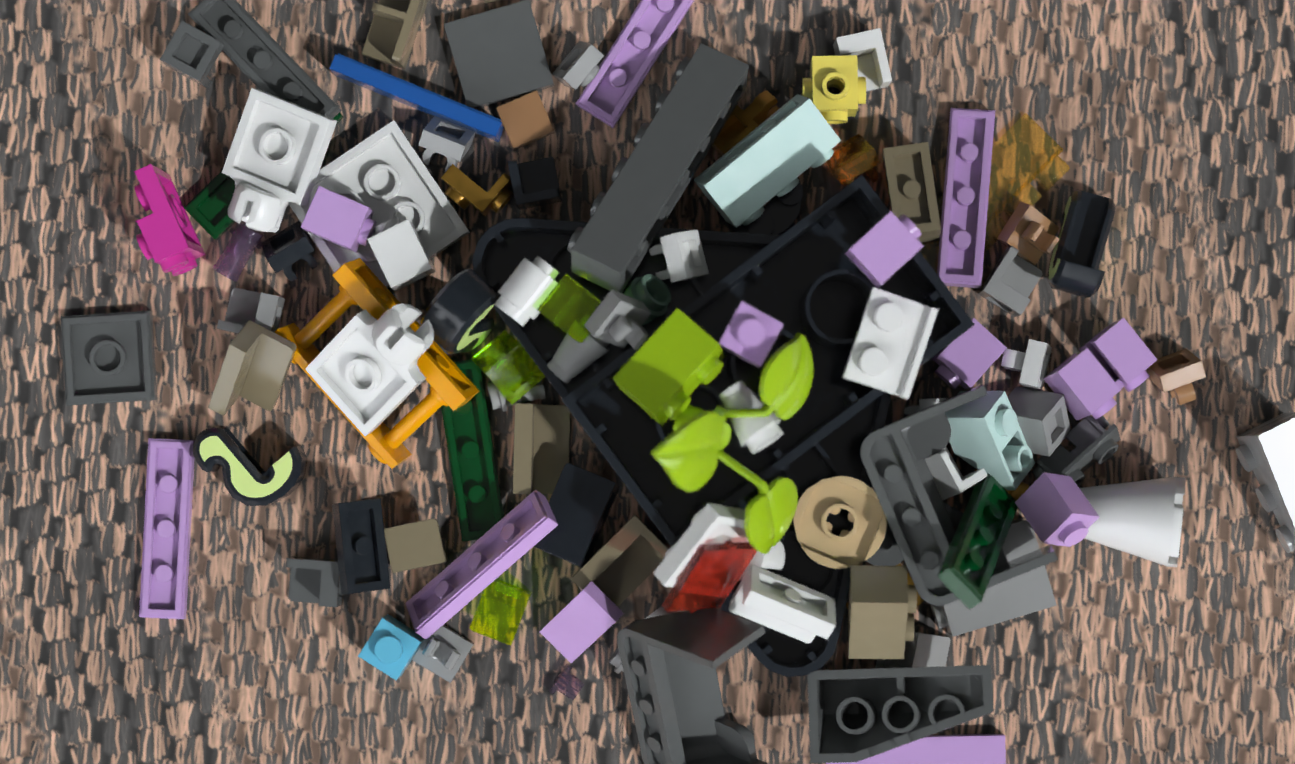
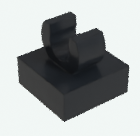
[261,221,317,281]

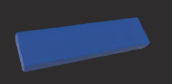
[329,53,504,142]

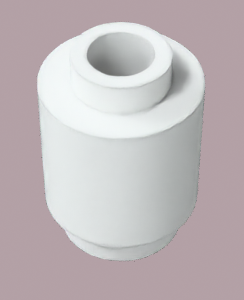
[494,256,561,327]

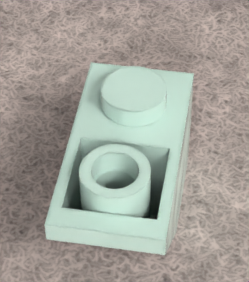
[945,391,1035,491]

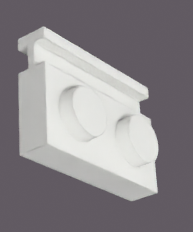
[842,287,939,400]

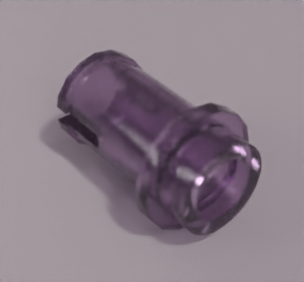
[212,222,263,282]

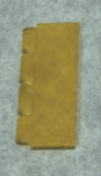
[919,113,1070,274]

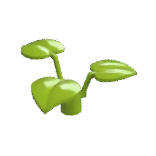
[651,332,813,554]

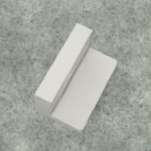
[729,564,836,643]

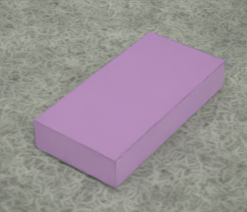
[540,581,624,663]

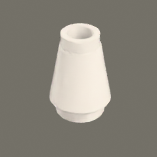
[719,381,783,454]

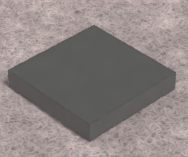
[444,0,554,109]
[61,311,158,406]

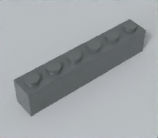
[568,43,749,293]

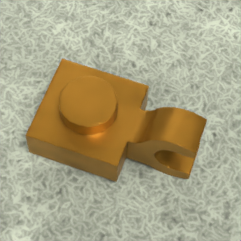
[712,91,780,156]

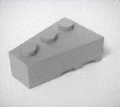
[1236,412,1295,555]

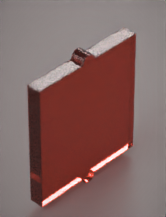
[662,540,757,613]

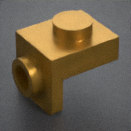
[441,164,514,216]

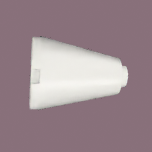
[1079,477,1186,567]

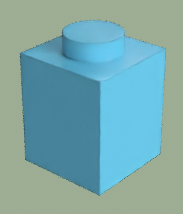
[358,614,424,680]

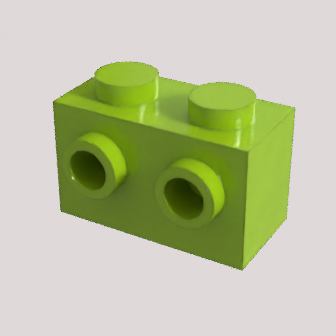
[613,308,725,426]

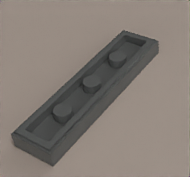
[188,0,342,119]

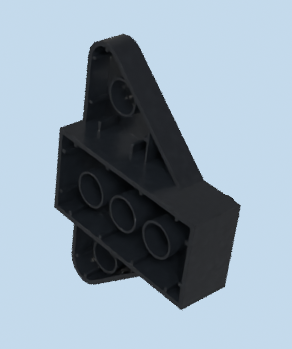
[473,175,975,677]

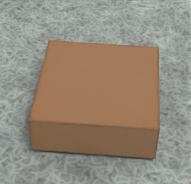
[496,90,555,150]

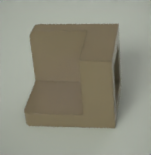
[384,518,449,573]

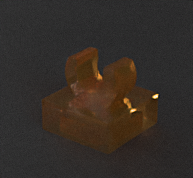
[824,134,881,187]

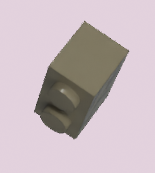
[848,565,917,659]

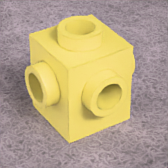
[802,55,866,124]

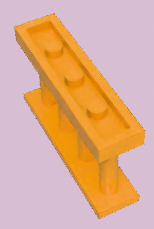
[274,258,479,469]

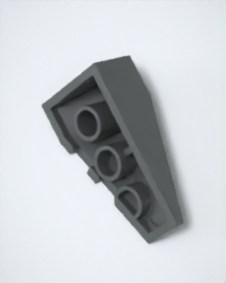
[807,665,994,763]

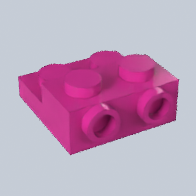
[134,164,206,276]

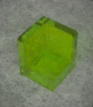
[537,273,602,343]
[471,330,545,405]
[470,579,532,646]

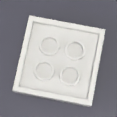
[290,120,470,307]

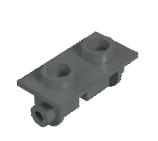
[1031,416,1121,487]

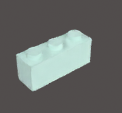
[694,94,841,228]

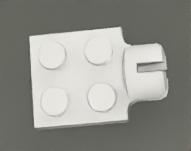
[222,88,337,233]
[305,303,434,436]
[653,503,786,594]

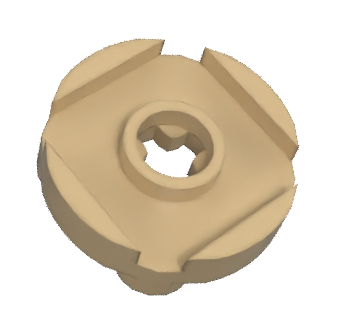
[793,476,887,569]

